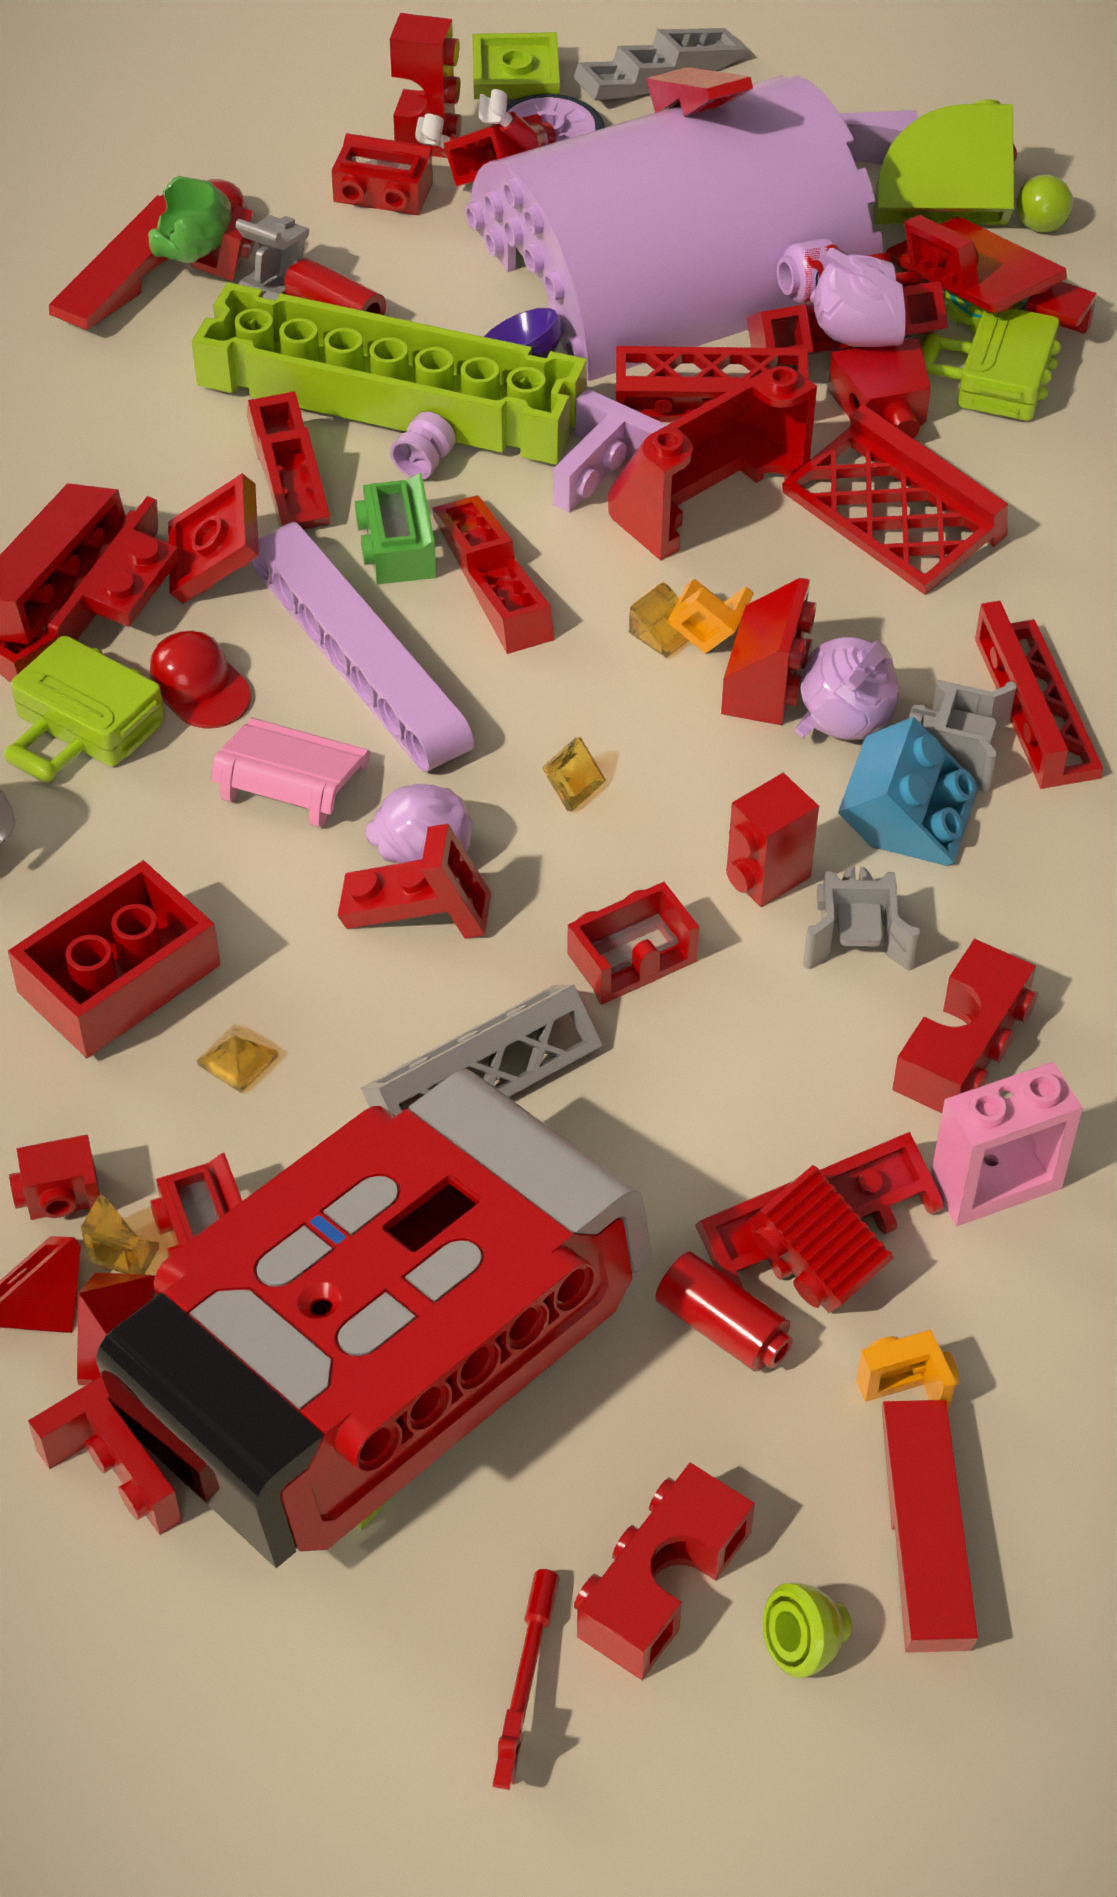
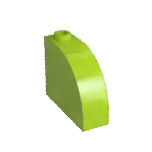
[873,99,1014,225]

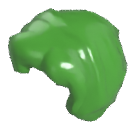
[148,176,232,263]

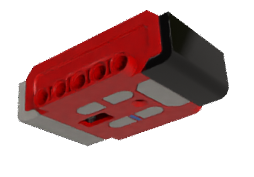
[96,1069,652,1568]

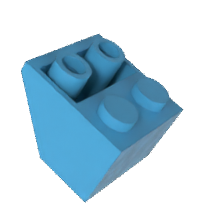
[838,716,979,866]

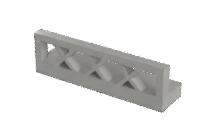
[361,984,603,1116]

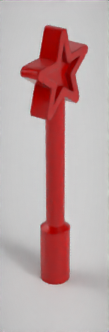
[493,1569,560,1790]

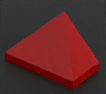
[0,1236,81,1333]
[77,1272,155,1385]

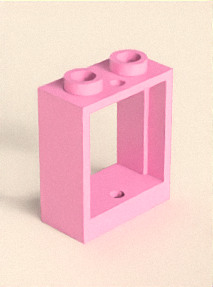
[931,1062,1083,1227]

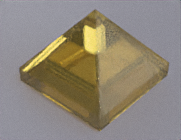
[542,737,606,811]
[197,1024,279,1093]

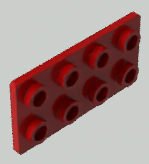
[886,215,1067,313]

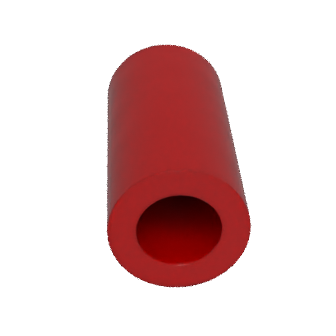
[284,258,386,315]
[655,1251,793,1372]

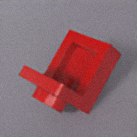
[190,205,255,281]

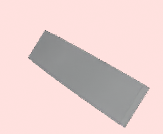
[574,28,747,101]

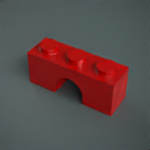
[389,13,462,158]
[892,938,1038,1113]
[574,1462,755,1680]

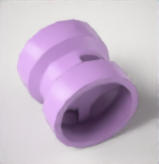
[390,412,456,480]

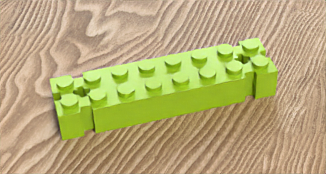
[191,282,587,465]

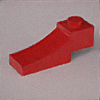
[247,391,330,530]

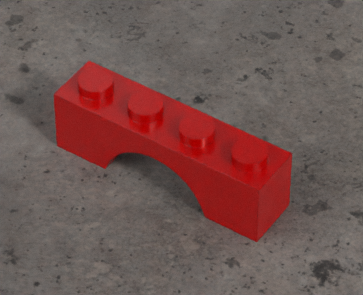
[746,280,948,355]

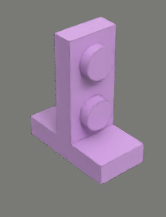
[553,388,666,513]

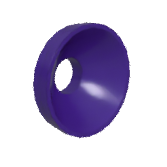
[484,308,562,358]

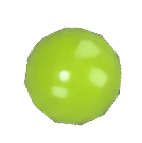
[1016,174,1073,233]

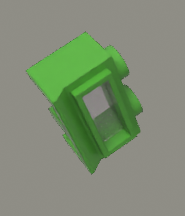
[355,473,436,585]

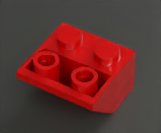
[721,578,817,726]

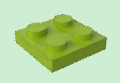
[472,32,560,99]

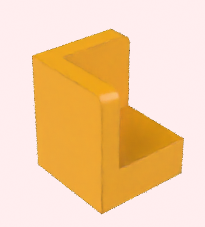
[667,579,754,654]

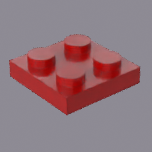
[168,473,259,604]

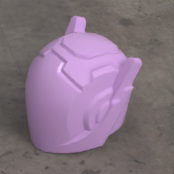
[810,248,905,347]
[794,637,899,740]

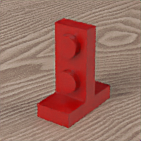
[337,823,491,939]
[28,1361,181,1535]

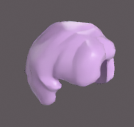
[365,784,472,863]

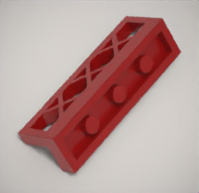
[615,346,809,422]
[975,600,1103,789]

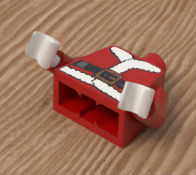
[415,89,557,187]

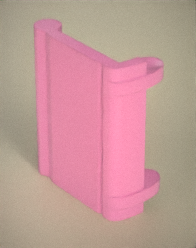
[211,717,370,828]

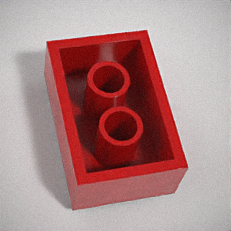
[8,860,221,1059]

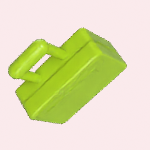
[921,308,1061,421]
[3,636,165,782]

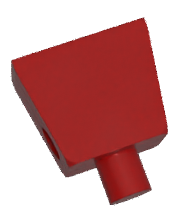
[828,337,931,438]

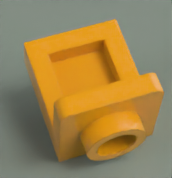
[856,1330,959,1411]

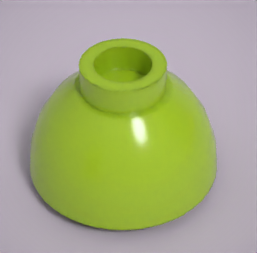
[762,1583,852,1678]

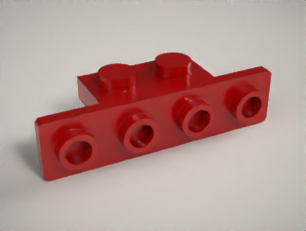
[46,496,178,641]

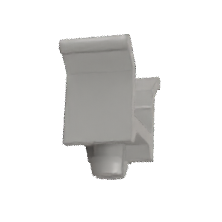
[236,215,309,300]
[909,680,1016,793]
[803,867,920,970]

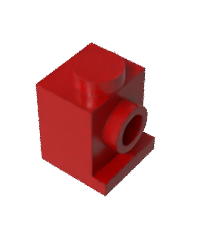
[9,1134,104,1220]

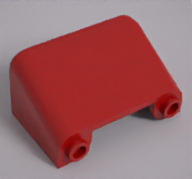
[608,366,817,561]

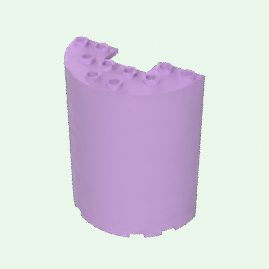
[465,75,883,381]

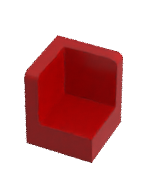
[1025,281,1097,334]

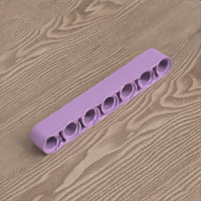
[251,522,474,772]

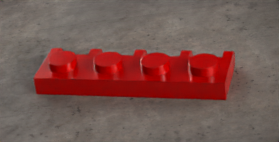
[695,1132,943,1288]

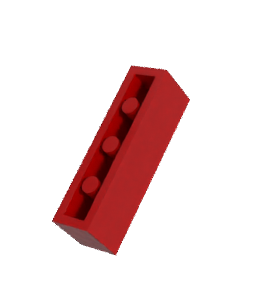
[0,483,126,645]

